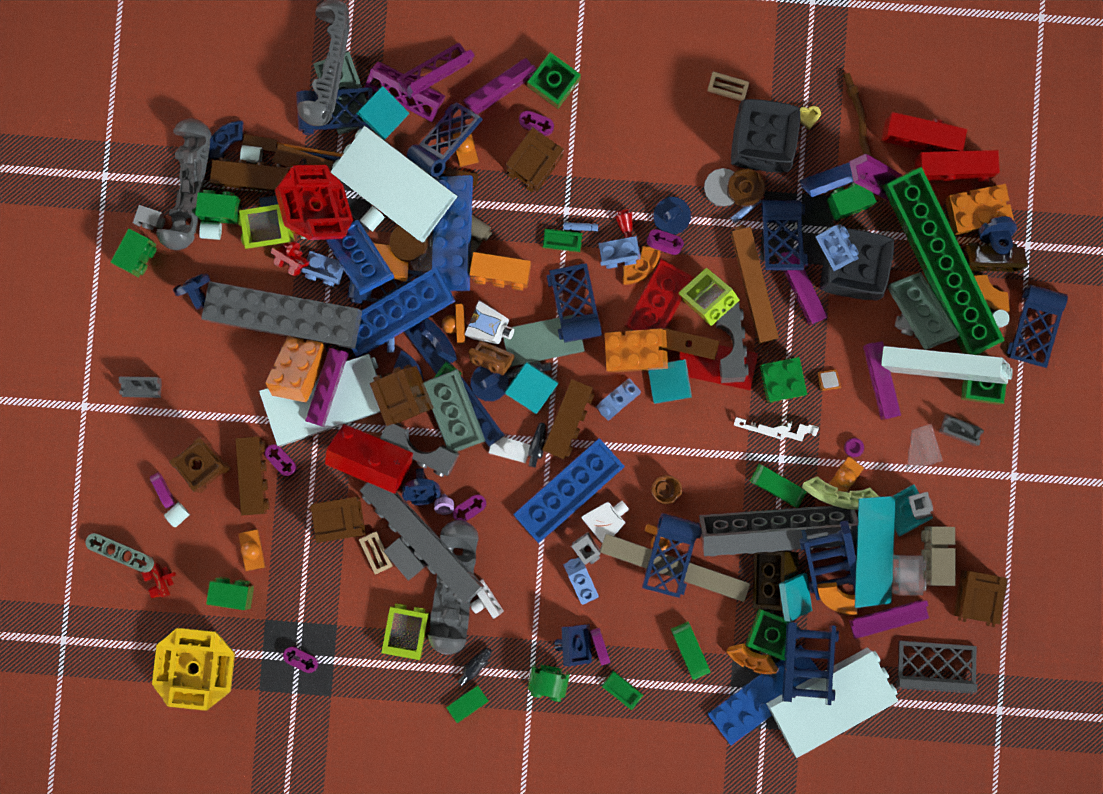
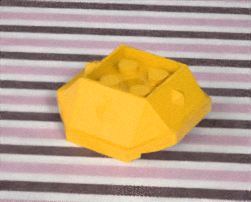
[152,628,235,711]

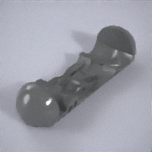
[297,0,350,126]
[156,118,211,250]
[428,520,479,655]

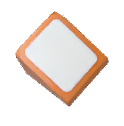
[818,370,841,391]

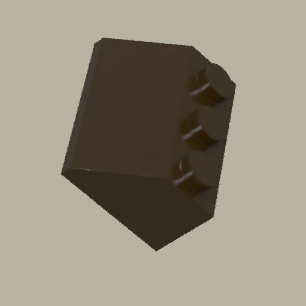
[962,242,1028,272]
[753,551,799,610]

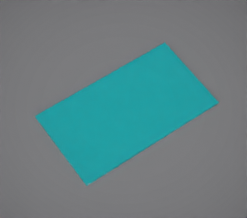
[855,496,896,608]

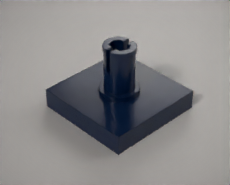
[554,624,592,666]

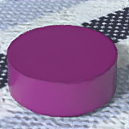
[844,438,864,457]

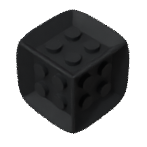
[731,99,800,173]
[820,228,894,301]

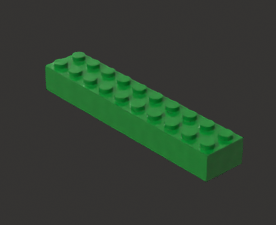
[882,167,1005,355]

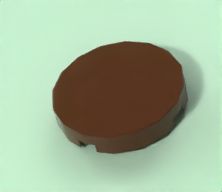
[727,168,765,207]
[390,225,428,261]

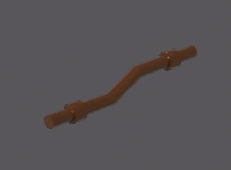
[843,73,873,157]

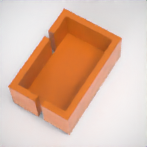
[945,184,1014,235]
[470,252,531,291]
[605,329,668,372]
[265,336,327,403]

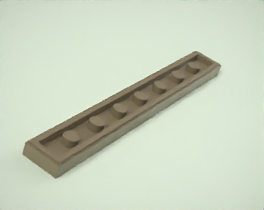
[599,534,750,602]

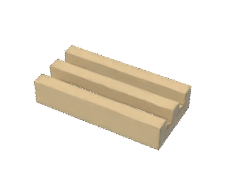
[707,72,749,101]
[359,532,393,575]

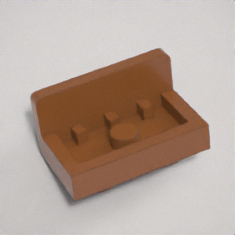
[469,341,515,375]

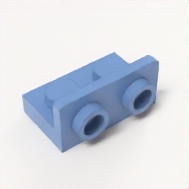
[816,225,859,271]
[599,236,641,269]
[301,251,344,287]

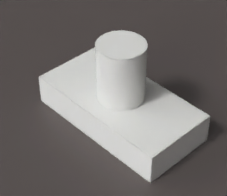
[489,437,530,463]
[470,579,504,619]

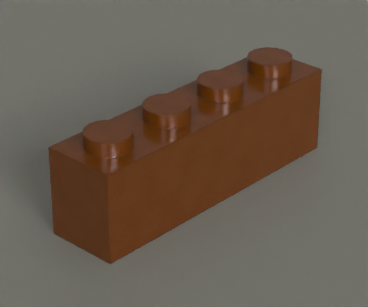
[210,158,289,192]
[542,379,595,460]
[235,437,270,516]

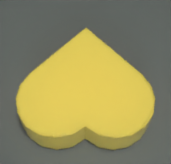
[800,106,821,130]

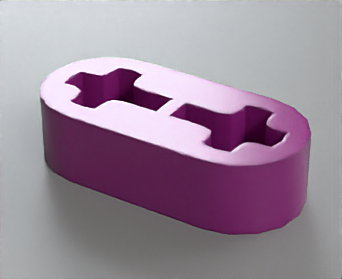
[519,111,554,136]
[647,229,684,255]
[265,445,297,476]
[150,472,175,509]
[453,495,486,521]
[590,628,610,666]
[283,646,319,673]

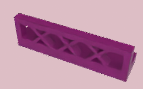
[397,42,475,98]
[464,58,537,115]
[365,61,445,122]
[849,154,902,201]
[777,251,827,326]
[863,341,901,420]
[305,348,348,427]
[849,599,929,639]

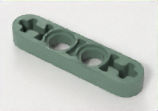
[85,533,154,573]

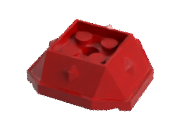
[275,165,353,240]

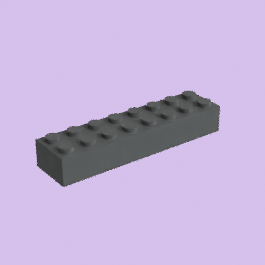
[201,281,362,349]
[699,506,858,557]

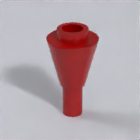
[614,209,633,238]

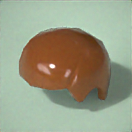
[651,475,682,504]

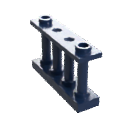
[799,520,856,600]
[782,622,839,705]

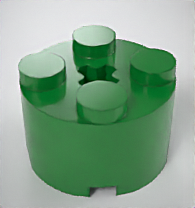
[527,665,570,702]

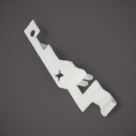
[734,417,819,441]

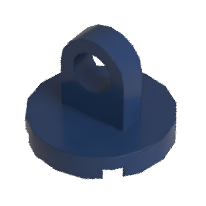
[653,197,691,235]
[978,216,1017,254]
[173,273,211,310]
[471,366,508,402]
[402,468,441,505]

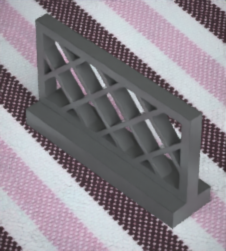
[896,641,977,694]

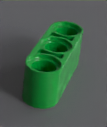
[749,464,807,508]
[671,621,711,680]

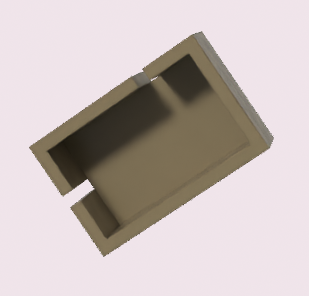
[921,526,955,586]

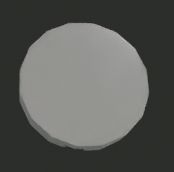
[704,168,734,207]

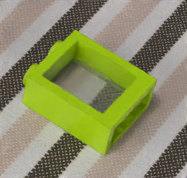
[238,205,294,249]
[679,268,740,326]
[382,603,429,660]

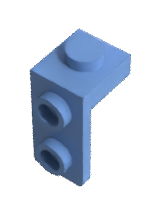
[596,378,641,421]
[563,557,599,605]

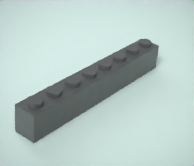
[360,483,485,603]

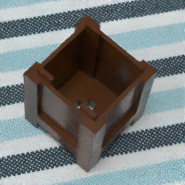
[506,127,564,193]
[369,364,434,426]
[169,437,231,493]
[307,497,366,543]
[954,570,1008,627]

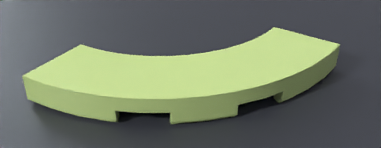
[802,476,880,510]

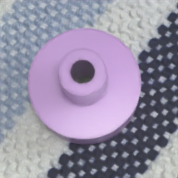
[435,494,454,515]

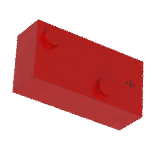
[881,112,968,152]
[914,150,1000,183]
[325,424,413,494]

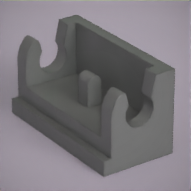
[119,377,162,398]
[939,415,984,446]
[384,536,428,581]

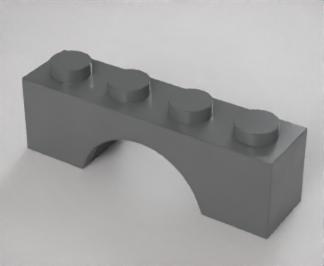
[716,303,748,383]
[380,423,460,477]

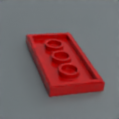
[624,259,694,331]
[678,341,758,391]

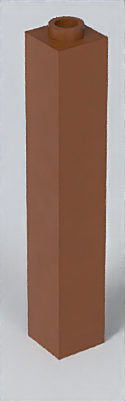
[731,225,779,344]

